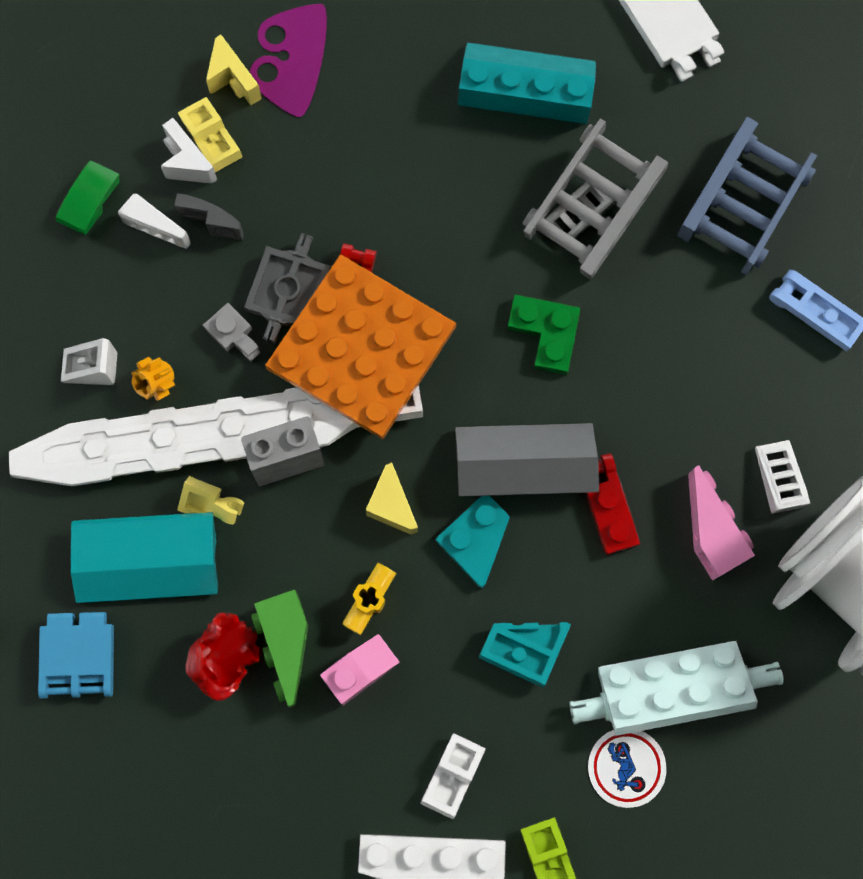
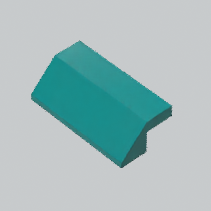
[71,512,218,603]

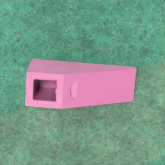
[688,465,755,581]

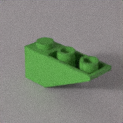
[251,589,308,707]

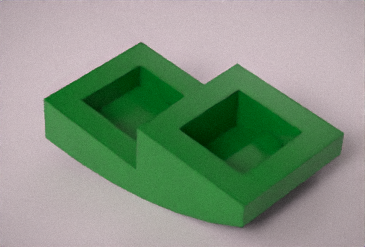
[56,160,120,235]

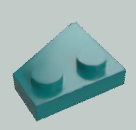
[435,495,510,589]

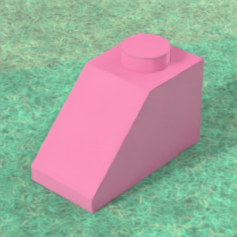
[320,634,400,706]

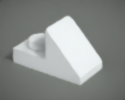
[161,118,217,183]

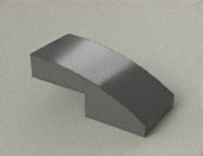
[175,193,244,240]

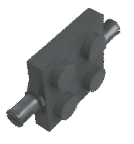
[244,233,331,344]

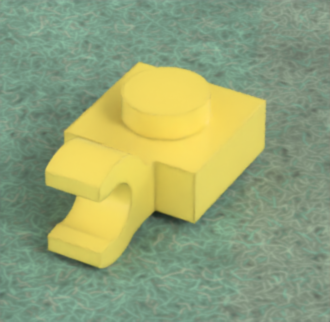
[177,476,244,525]

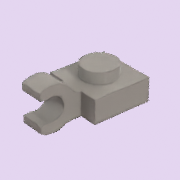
[203,303,261,362]

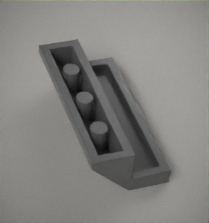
[455,423,599,496]

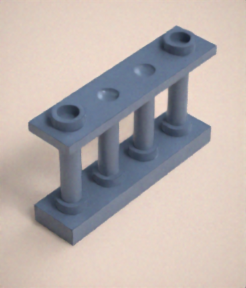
[677,117,817,275]

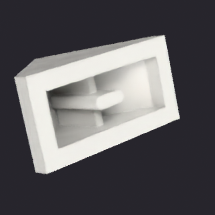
[61,338,118,385]

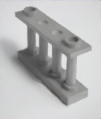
[523,118,668,280]

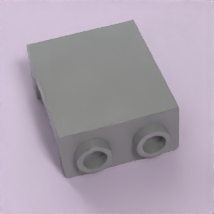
[241,416,325,487]

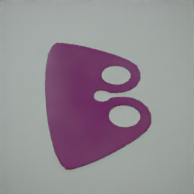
[250,4,327,117]

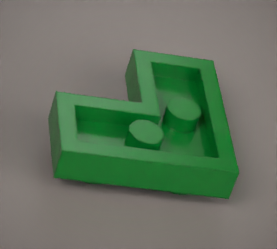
[507,294,581,375]

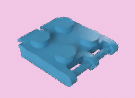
[38,612,114,699]

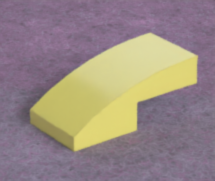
[178,97,242,172]

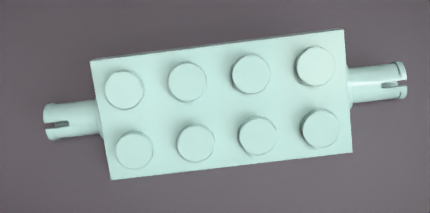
[569,641,783,736]

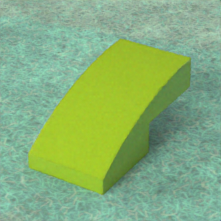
[521,817,576,879]

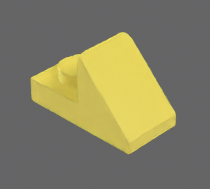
[207,35,262,105]

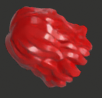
[186,613,262,701]

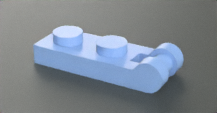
[769,270,863,352]

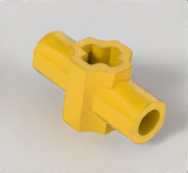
[342,563,396,635]

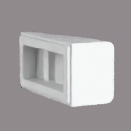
[545,182,615,238]
[118,194,191,249]
[755,440,810,514]

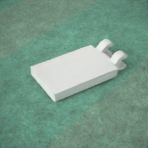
[619,0,724,82]

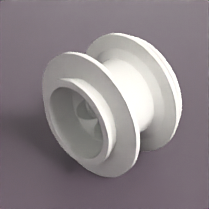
[773,476,863,676]

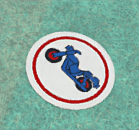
[588,730,666,808]

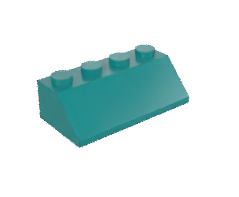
[458,43,596,124]

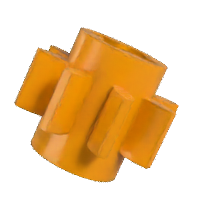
[131,357,175,401]

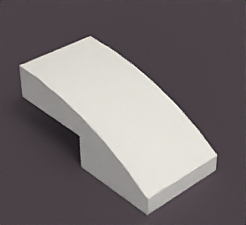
[420,733,485,819]

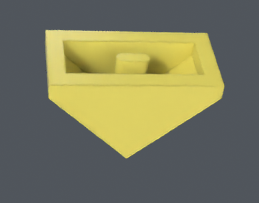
[366,463,418,535]

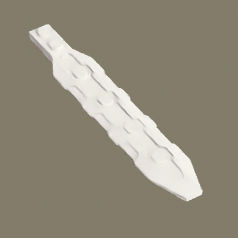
[9,386,423,486]

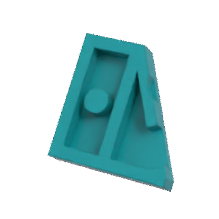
[478,622,571,688]

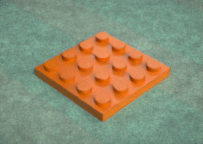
[265,254,456,440]

